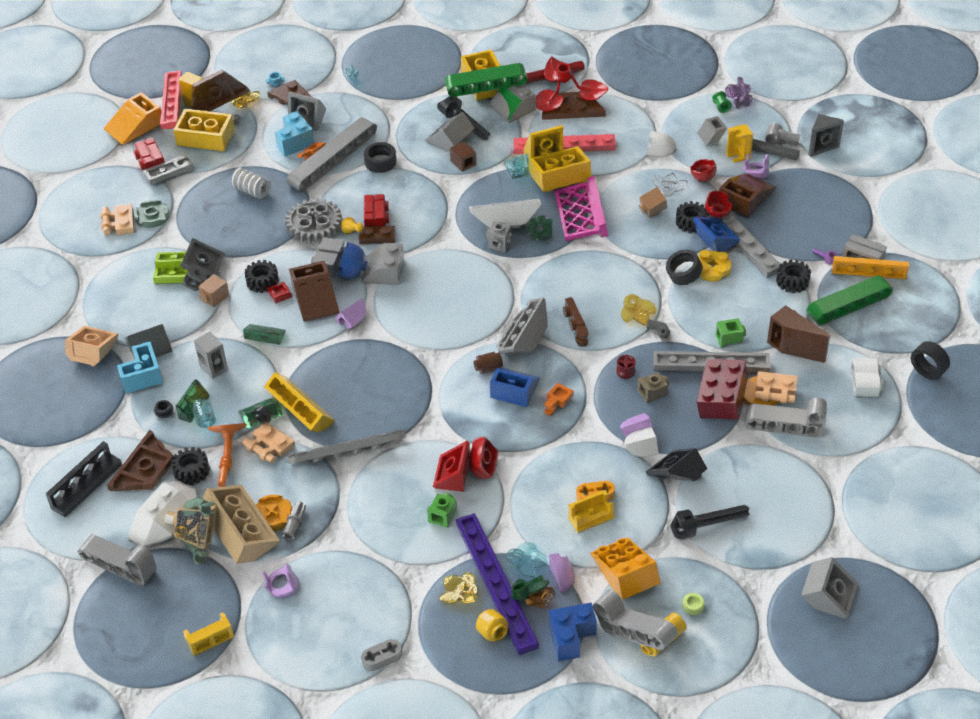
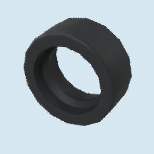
[364,142,397,173]
[665,249,703,285]
[910,341,950,380]

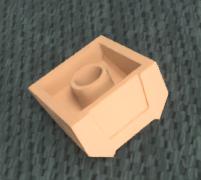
[65,326,119,367]

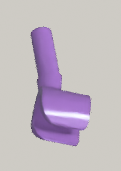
[812,248,838,264]

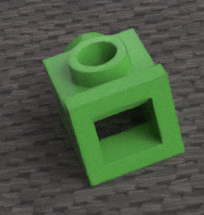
[715,318,746,348]
[427,493,457,528]

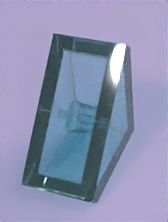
[503,154,528,180]

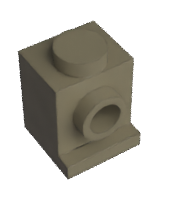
[637,372,669,403]

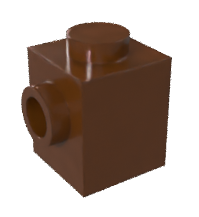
[450,141,476,172]

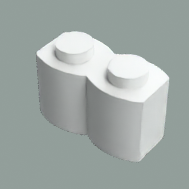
[851,358,884,397]

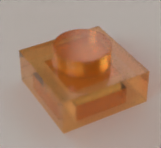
[525,587,555,608]

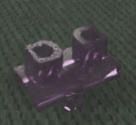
[725,77,753,109]

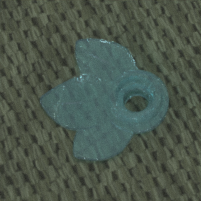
[506,542,548,578]

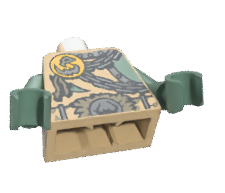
[165,497,217,564]

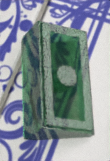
[243,324,286,345]
[175,379,210,423]
[238,397,283,428]

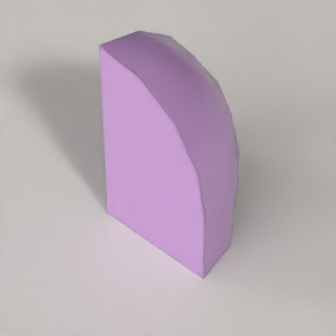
[334,298,366,329]
[620,413,654,437]
[549,553,575,593]

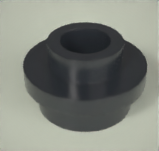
[154,400,174,418]
[253,406,272,423]

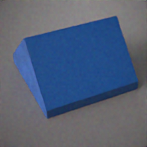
[694,217,741,252]

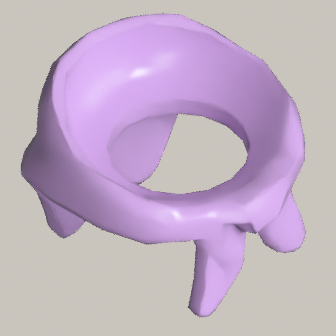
[743,154,770,179]
[262,564,299,598]

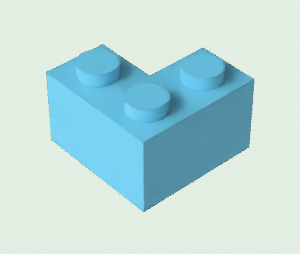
[275,111,314,156]
[117,342,163,394]

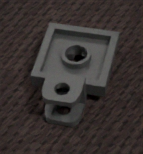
[180,238,225,291]

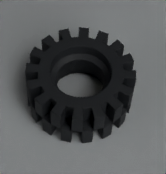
[676,201,709,233]
[776,259,811,293]
[244,260,279,293]
[171,447,210,485]

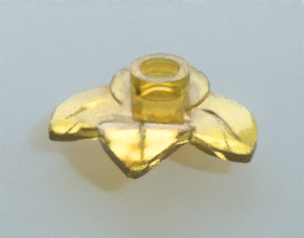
[232,91,260,108]
[621,294,657,326]
[439,572,478,604]

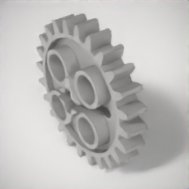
[285,198,342,243]

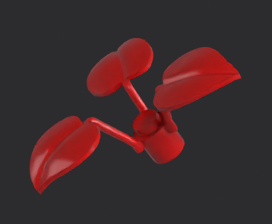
[535,56,609,112]

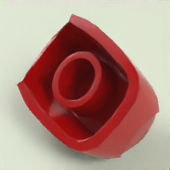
[469,436,498,479]

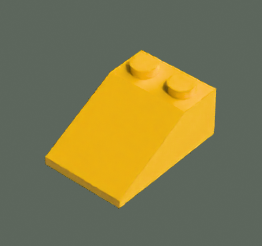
[524,125,563,174]

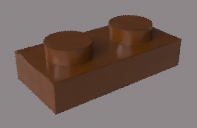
[359,226,395,244]

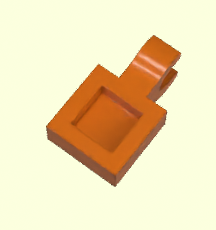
[297,142,326,164]
[544,383,574,416]

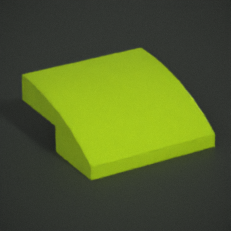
[153,251,188,284]

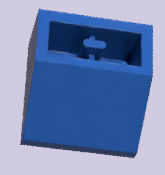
[490,368,540,407]

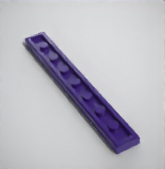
[456,513,539,655]

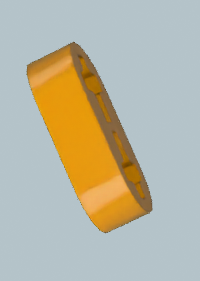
[576,481,615,501]

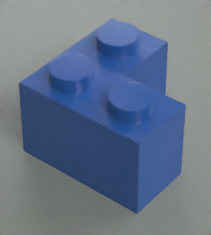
[549,602,597,662]

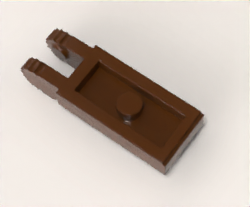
[563,297,588,347]

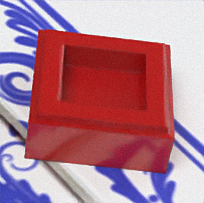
[267,282,292,304]

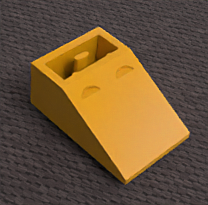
[104,92,161,145]
[590,537,661,599]

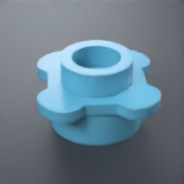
[266,72,285,87]

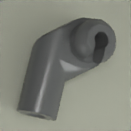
[647,319,670,339]

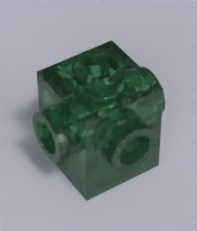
[527,215,553,241]

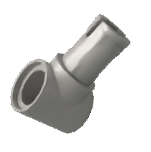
[765,123,800,145]

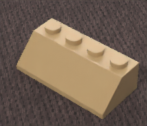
[203,485,280,564]

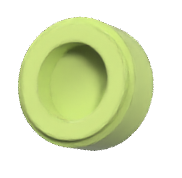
[682,593,704,615]

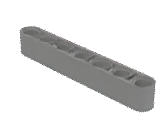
[287,117,377,192]

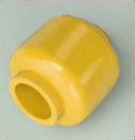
[476,609,508,642]

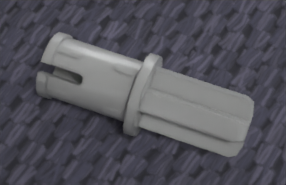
[282,501,306,541]

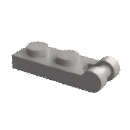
[143,155,195,185]

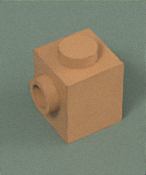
[639,187,667,218]
[198,274,229,307]

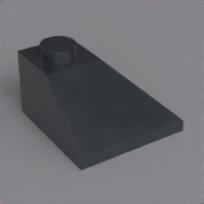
[646,448,708,481]

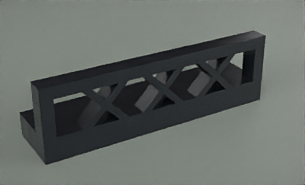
[45,441,122,517]

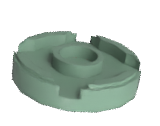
[134,200,170,228]

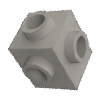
[486,222,513,252]

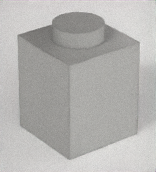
[697,116,727,145]

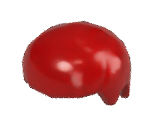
[690,159,717,182]
[705,191,732,218]

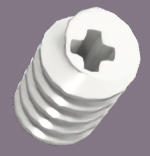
[232,168,271,199]

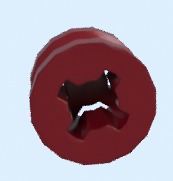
[616,355,636,379]

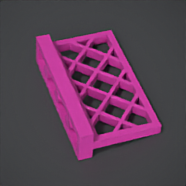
[555,176,608,241]

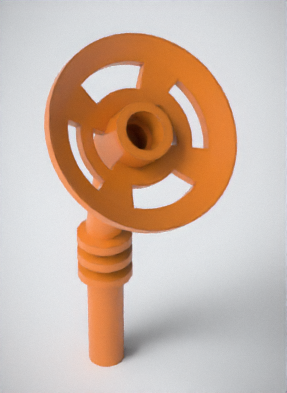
[207,423,248,487]

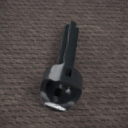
[437,96,490,140]
[670,505,750,539]

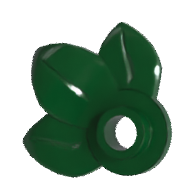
[511,575,550,601]

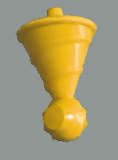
[341,217,364,234]

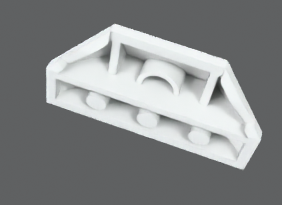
[469,199,541,228]
[128,481,197,548]

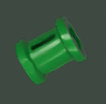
[712,91,732,113]

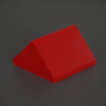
[432,441,470,492]

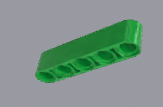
[445,63,528,97]
[806,275,893,326]

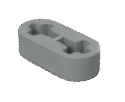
[361,639,402,671]

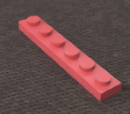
[160,70,182,130]
[514,134,616,154]

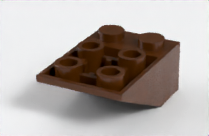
[719,173,776,218]
[289,260,340,322]
[767,305,831,363]

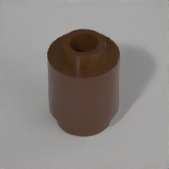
[473,352,503,374]

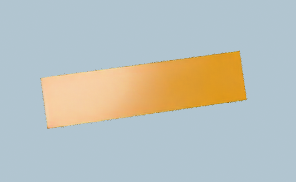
[832,256,909,279]

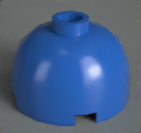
[337,242,368,279]

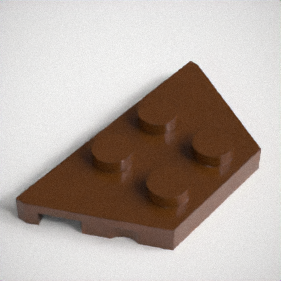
[191,69,250,112]
[542,91,606,120]
[107,430,174,491]

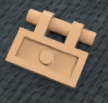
[101,204,134,235]
[755,371,797,404]
[242,422,295,463]

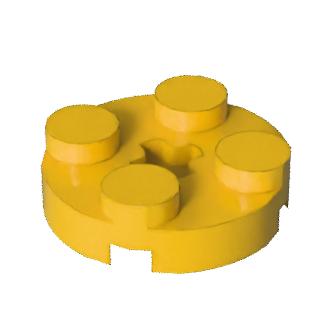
[698,250,731,282]

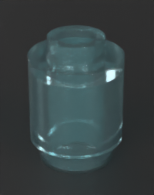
[192,399,216,428]

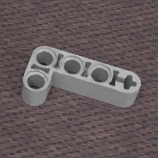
[745,398,827,437]
[77,534,157,586]
[593,589,678,650]

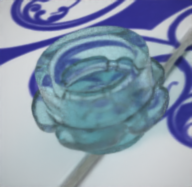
[345,65,360,80]

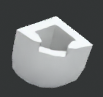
[647,131,676,156]
[625,427,659,457]

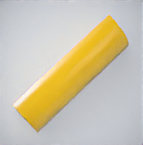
[264,372,335,432]

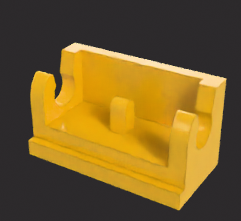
[726,124,753,163]
[568,490,615,533]
[183,612,234,656]

